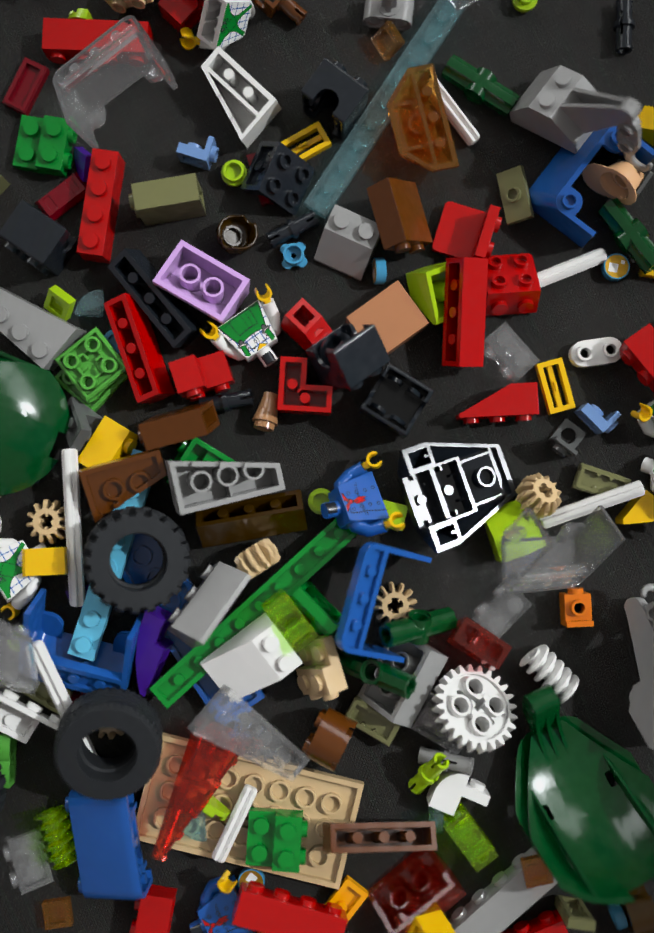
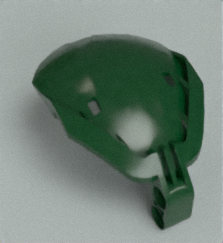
[0,351,70,496]
[515,684,654,905]

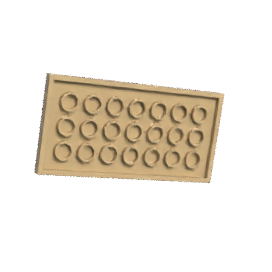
[136,732,364,890]

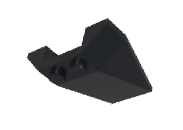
[398,442,517,553]

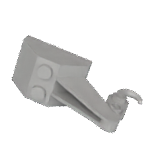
[509,65,653,172]
[624,597,654,750]

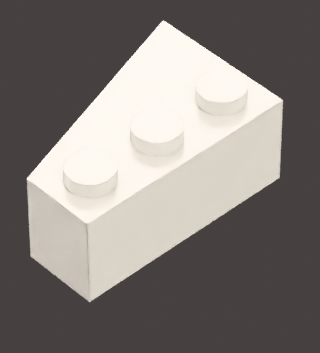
[201,46,282,148]

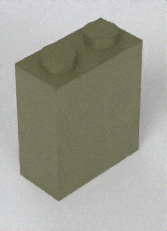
[128,173,207,226]

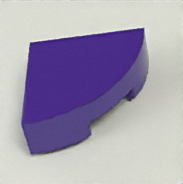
[74,147,91,182]

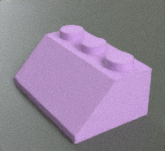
[152,240,250,324]

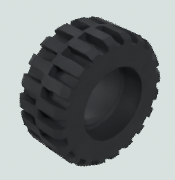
[83,506,191,614]

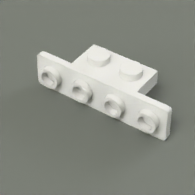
[0,689,61,744]

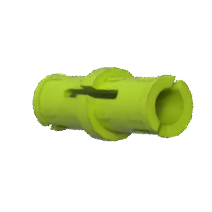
[408,752,449,795]

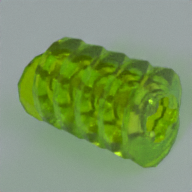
[33,805,77,870]

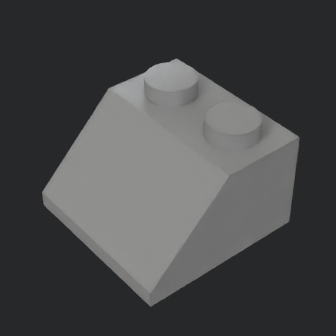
[314,204,380,281]

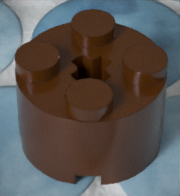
[301,707,358,772]

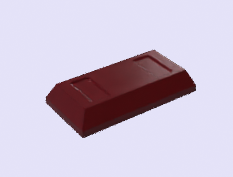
[35,172,87,221]

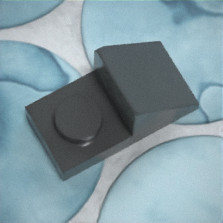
[65,396,103,451]

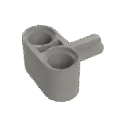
[363,0,414,31]

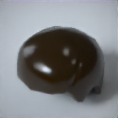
[216,215,258,254]

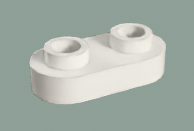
[568,337,622,368]

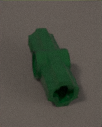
[441,54,519,117]
[598,198,654,274]
[379,607,458,648]
[339,651,417,699]

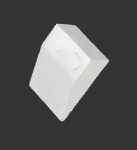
[200,613,303,702]

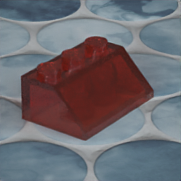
[368,850,467,933]

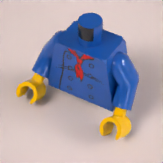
[320,451,405,537]
[189,870,262,933]

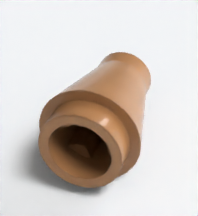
[252,392,278,432]

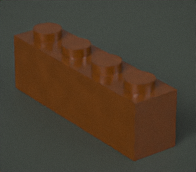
[322,821,437,853]

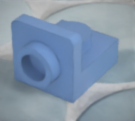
[176,136,219,170]
[574,403,621,434]

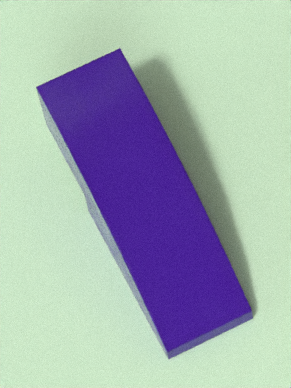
[136,606,174,697]

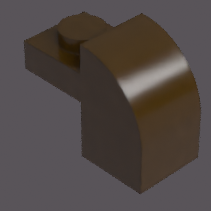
[622,884,654,933]

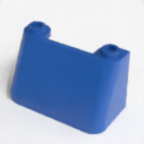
[65,789,153,900]

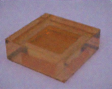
[370,21,406,61]
[520,854,554,888]
[42,896,74,930]

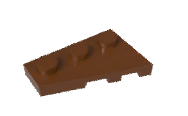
[79,448,167,523]

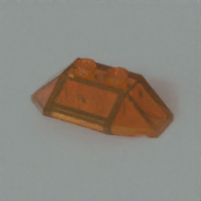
[386,63,459,172]

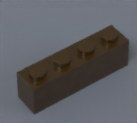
[196,489,308,548]

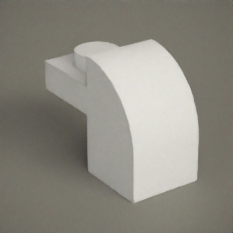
[426,770,491,816]

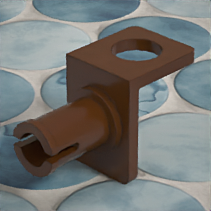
[251,0,308,26]

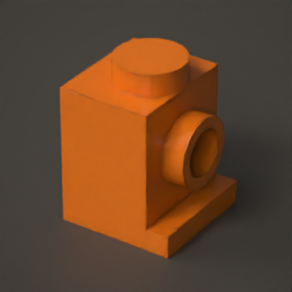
[559,587,594,628]

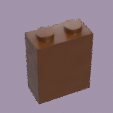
[366,177,433,255]
[138,399,220,451]

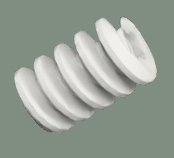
[519,644,580,704]

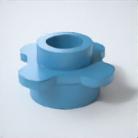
[280,242,307,270]

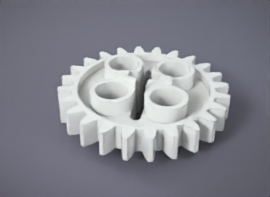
[432,664,518,754]

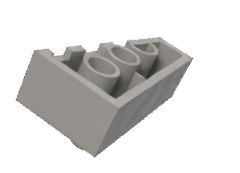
[0,287,87,371]
[164,460,285,515]

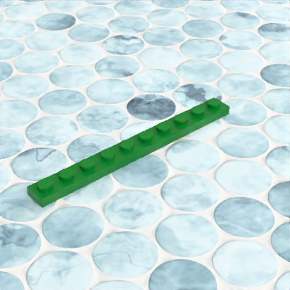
[149,518,357,709]

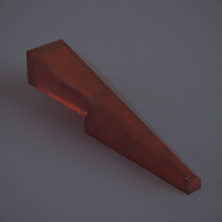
[151,716,253,862]

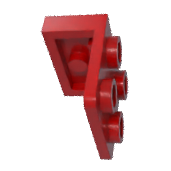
[432,201,502,259]
[485,253,541,316]

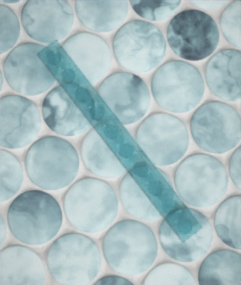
[304,0,468,220]

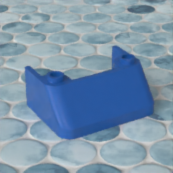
[529,126,654,248]
[336,542,432,663]
[20,588,144,693]

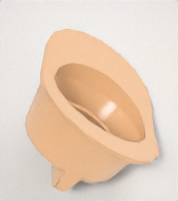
[582,161,645,205]

